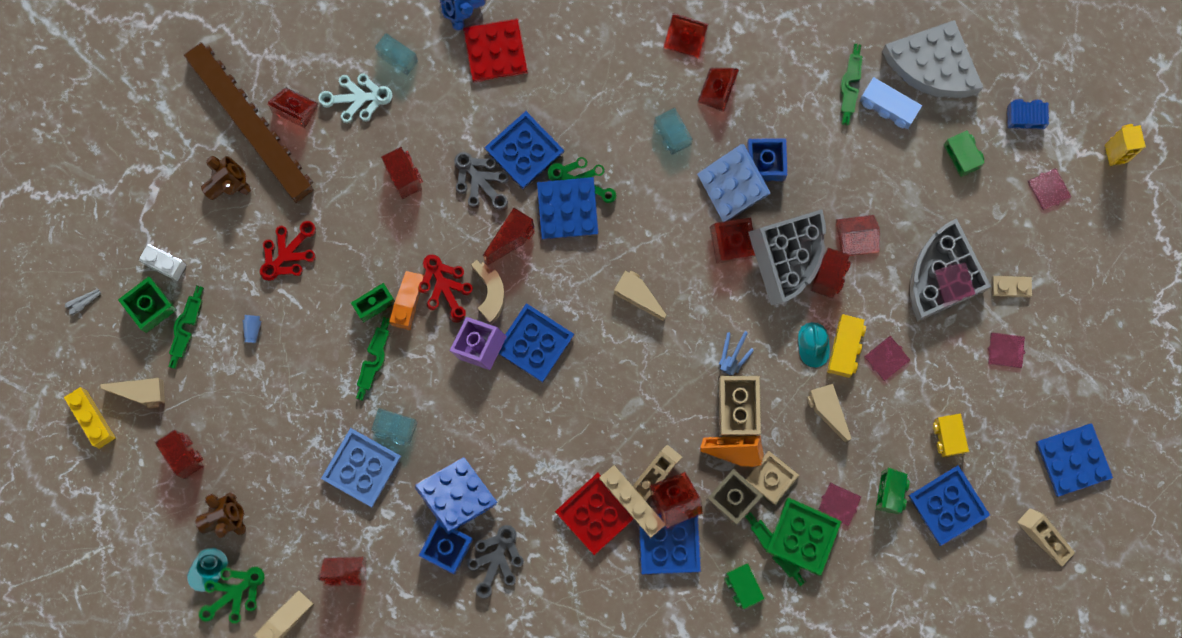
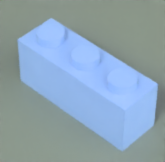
[860,77,922,129]

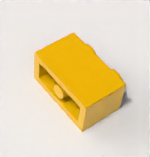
[933,413,969,458]

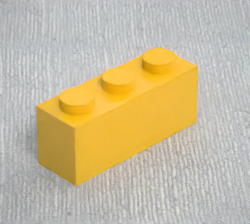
[1105,124,1146,166]
[827,314,866,378]
[64,387,116,449]

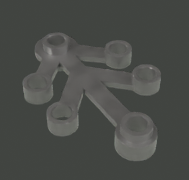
[454,152,508,211]
[468,525,523,598]

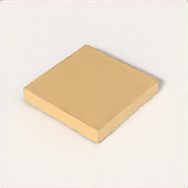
[745,451,799,506]

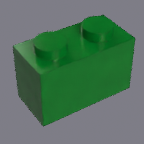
[943,130,985,177]
[351,282,395,323]
[724,563,765,610]

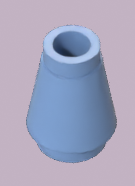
[242,315,262,343]

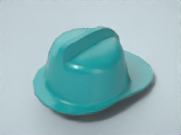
[798,322,830,368]
[187,548,228,592]

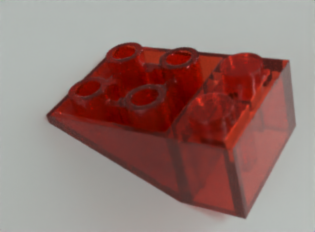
[318,557,366,586]

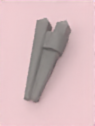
[65,289,101,316]

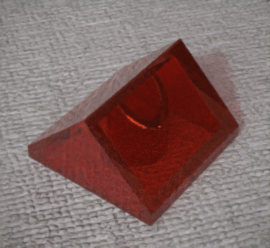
[663,13,709,58]
[698,68,739,112]
[268,87,318,128]
[836,215,880,257]

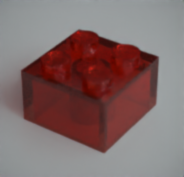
[381,147,423,199]
[710,218,756,264]
[811,247,851,298]
[155,430,204,479]
[649,472,703,527]

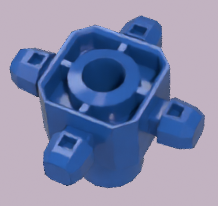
[440,0,485,31]

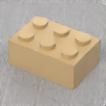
[719,376,761,437]

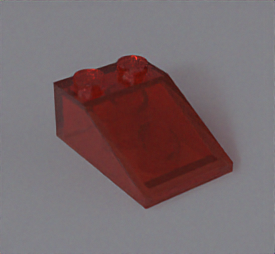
[483,208,535,265]

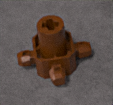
[201,156,251,200]
[195,492,246,538]

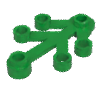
[548,157,617,203]
[198,567,265,624]

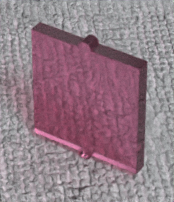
[1028,168,1071,210]
[934,262,975,303]
[987,333,1026,368]
[864,336,910,381]
[818,483,861,526]

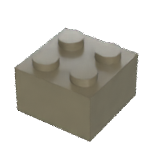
[706,469,763,526]

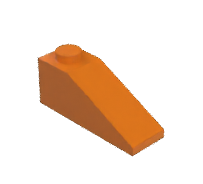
[389,271,424,330]
[700,435,764,467]

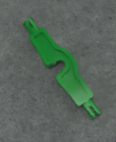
[840,44,863,125]
[168,285,204,369]
[355,317,390,401]
[744,511,806,586]

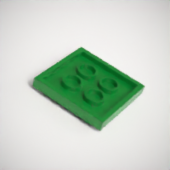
[766,497,842,576]

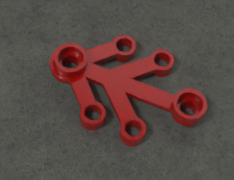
[260,221,316,281]
[418,254,473,323]

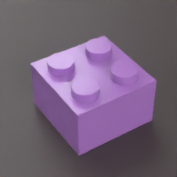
[449,317,507,370]

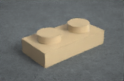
[992,276,1032,297]

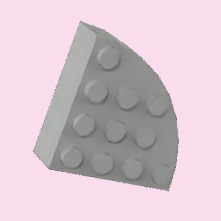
[882,20,983,98]
[748,209,826,305]
[910,218,991,322]

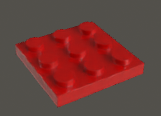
[463,18,528,82]
[555,472,634,555]

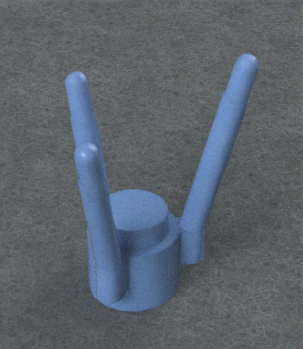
[719,331,754,376]

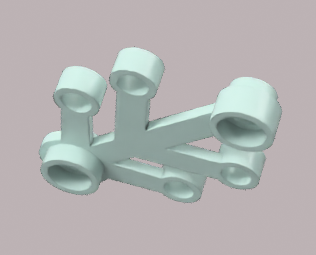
[319,73,392,123]

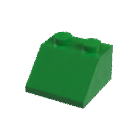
[875,468,910,514]

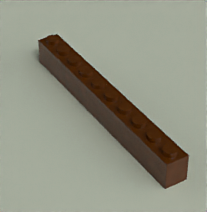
[184,42,314,203]

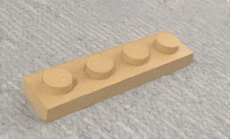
[599,465,666,538]

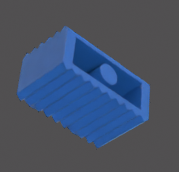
[1007,99,1049,129]

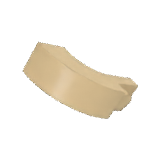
[471,260,505,325]

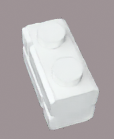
[139,244,186,281]

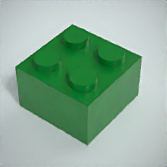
[118,276,177,333]

